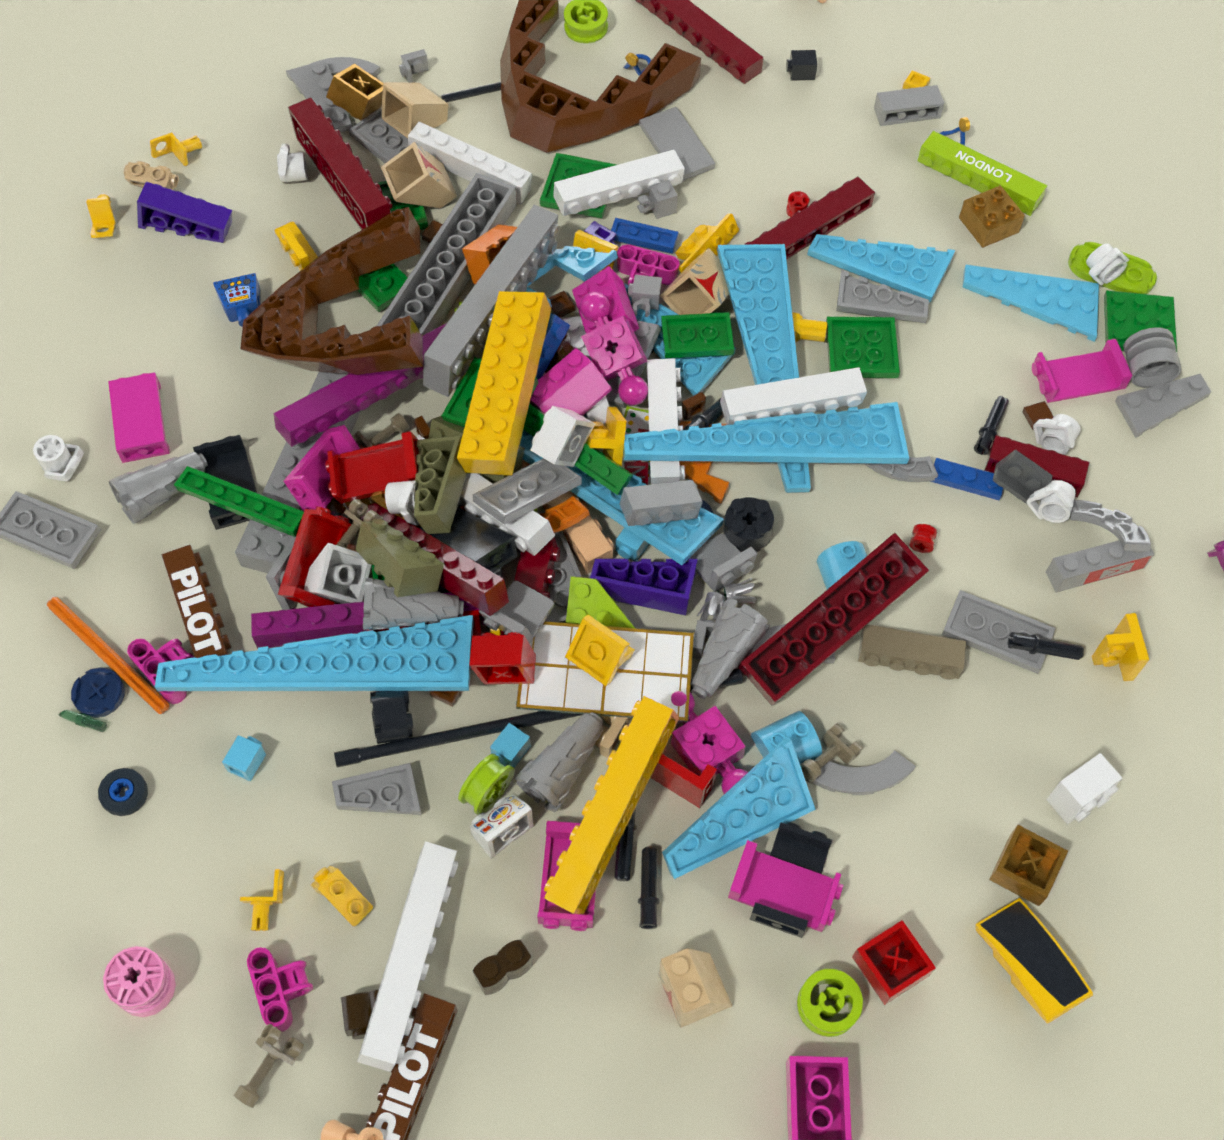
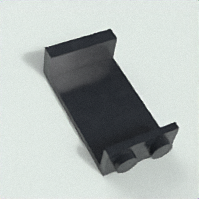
[193,435,257,530]
[419,507,518,573]
[750,822,832,938]

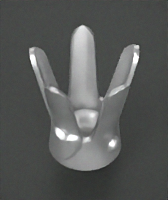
[722,578,756,603]
[697,591,726,622]

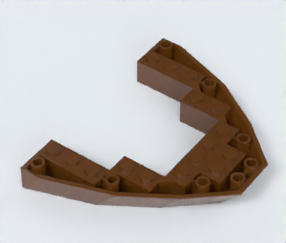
[500,0,701,153]
[240,207,423,375]

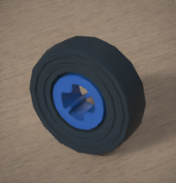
[98,768,148,816]

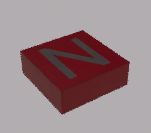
[624,462,648,485]

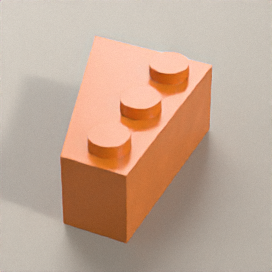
[462,224,517,284]

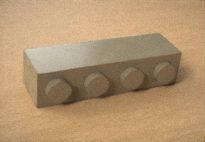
[858,624,966,680]

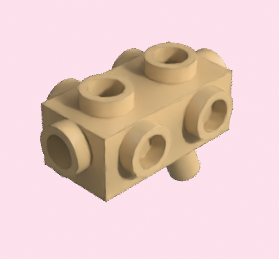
[124,161,179,190]

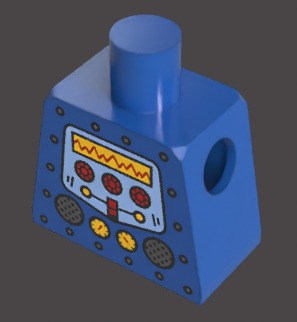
[213,273,261,327]

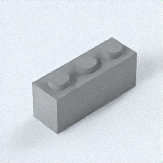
[874,85,944,126]
[620,480,703,526]

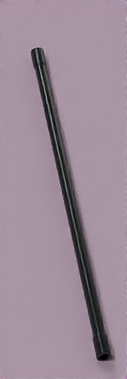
[334,669,743,768]

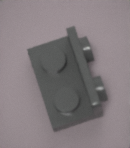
[993,450,1053,505]

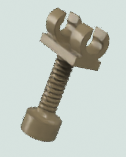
[352,413,409,448]
[336,499,383,548]
[800,723,863,783]
[234,1024,304,1108]

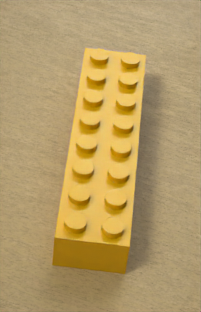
[457,291,551,476]
[544,696,679,915]

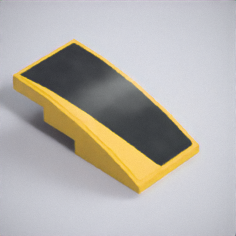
[975,898,1093,1024]

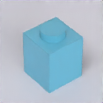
[616,527,649,562]
[490,723,531,768]
[222,735,266,781]

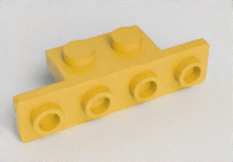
[675,213,739,273]
[274,221,318,271]

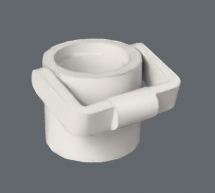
[277,144,308,183]
[1086,243,1129,286]
[1034,414,1081,455]
[33,435,84,481]
[1027,480,1076,523]
[385,481,419,525]

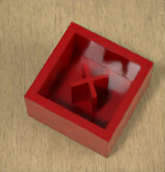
[469,632,536,684]
[852,920,936,1005]

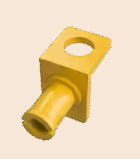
[150,132,202,166]
[86,194,116,238]
[240,869,284,931]

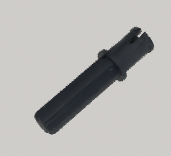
[974,396,1009,455]
[683,398,723,430]
[1007,632,1084,660]
[614,808,637,882]
[638,847,660,929]

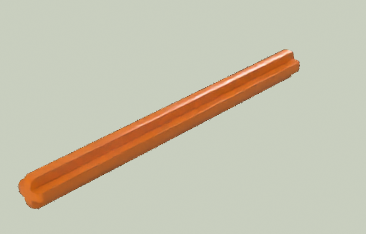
[47,597,170,714]

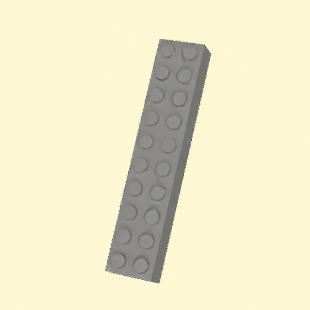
[376,173,517,336]
[423,205,560,397]
[235,372,361,573]

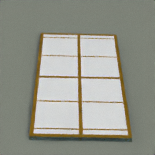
[515,621,695,723]

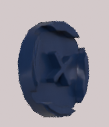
[71,667,125,718]

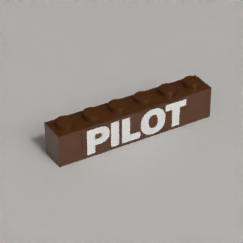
[161,545,232,658]
[366,993,458,1140]

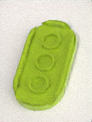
[1068,242,1157,294]

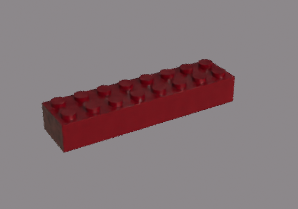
[288,97,392,230]
[738,533,929,706]

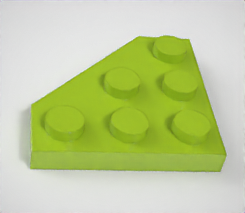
[566,576,636,629]

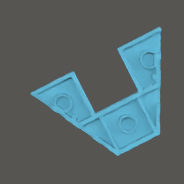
[526,246,618,307]

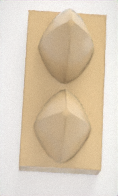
[594,714,633,758]

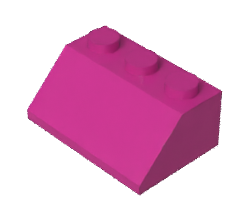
[530,348,612,416]

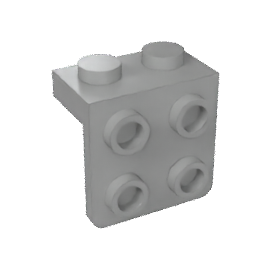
[687,534,757,592]
[479,581,555,644]

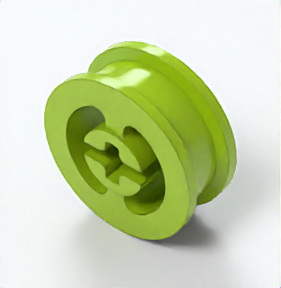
[564,0,608,43]
[458,753,515,815]
[797,969,863,1037]

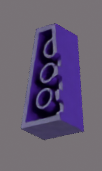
[137,181,232,243]
[590,559,698,616]

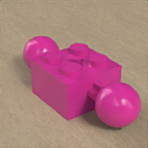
[580,292,648,406]
[671,691,748,794]

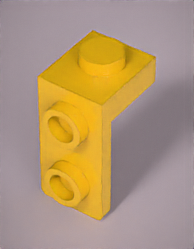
[310,866,373,926]

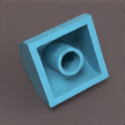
[816,541,867,590]
[751,711,822,764]

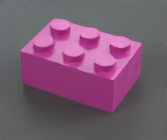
[572,266,639,334]
[786,1056,852,1140]

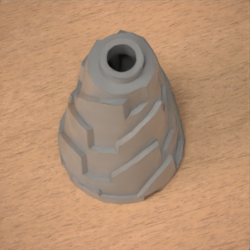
[109,452,208,524]
[363,578,464,630]
[690,599,770,699]
[515,712,604,812]

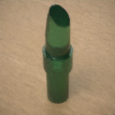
[58,710,107,732]

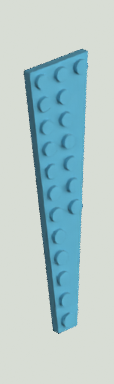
[717,244,811,493]
[623,402,909,464]
[519,430,724,565]
[155,615,474,691]

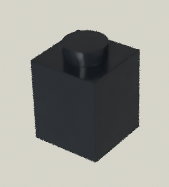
[786,50,817,81]

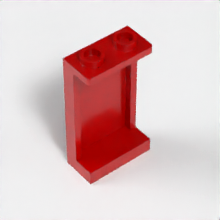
[325,431,419,503]
[278,506,351,607]
[627,725,717,809]

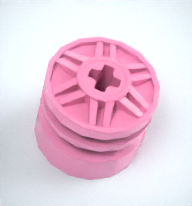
[103,946,176,1017]

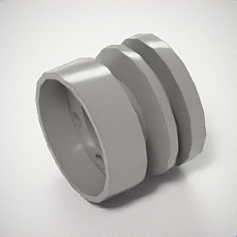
[1123,328,1181,388]

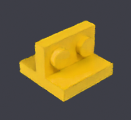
[586,407,627,466]
[1091,613,1150,681]
[565,615,635,686]

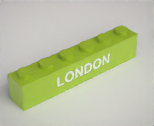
[917,131,1048,216]

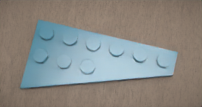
[624,283,736,396]

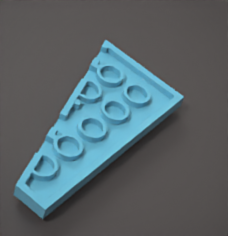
[807,234,955,302]
[962,265,1099,342]
[662,737,816,879]

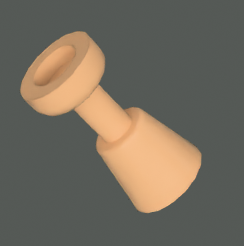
[321,1119,383,1140]

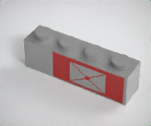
[1046,540,1154,593]

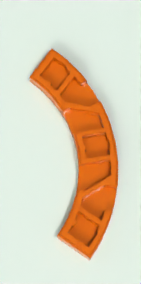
[459,496,590,533]

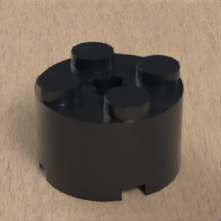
[723,497,774,553]
[370,691,413,744]

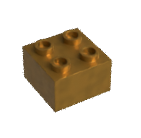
[326,64,384,121]
[959,185,1025,248]
[989,825,1068,906]

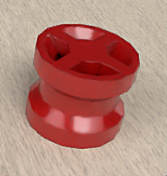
[786,191,809,217]
[909,524,937,553]

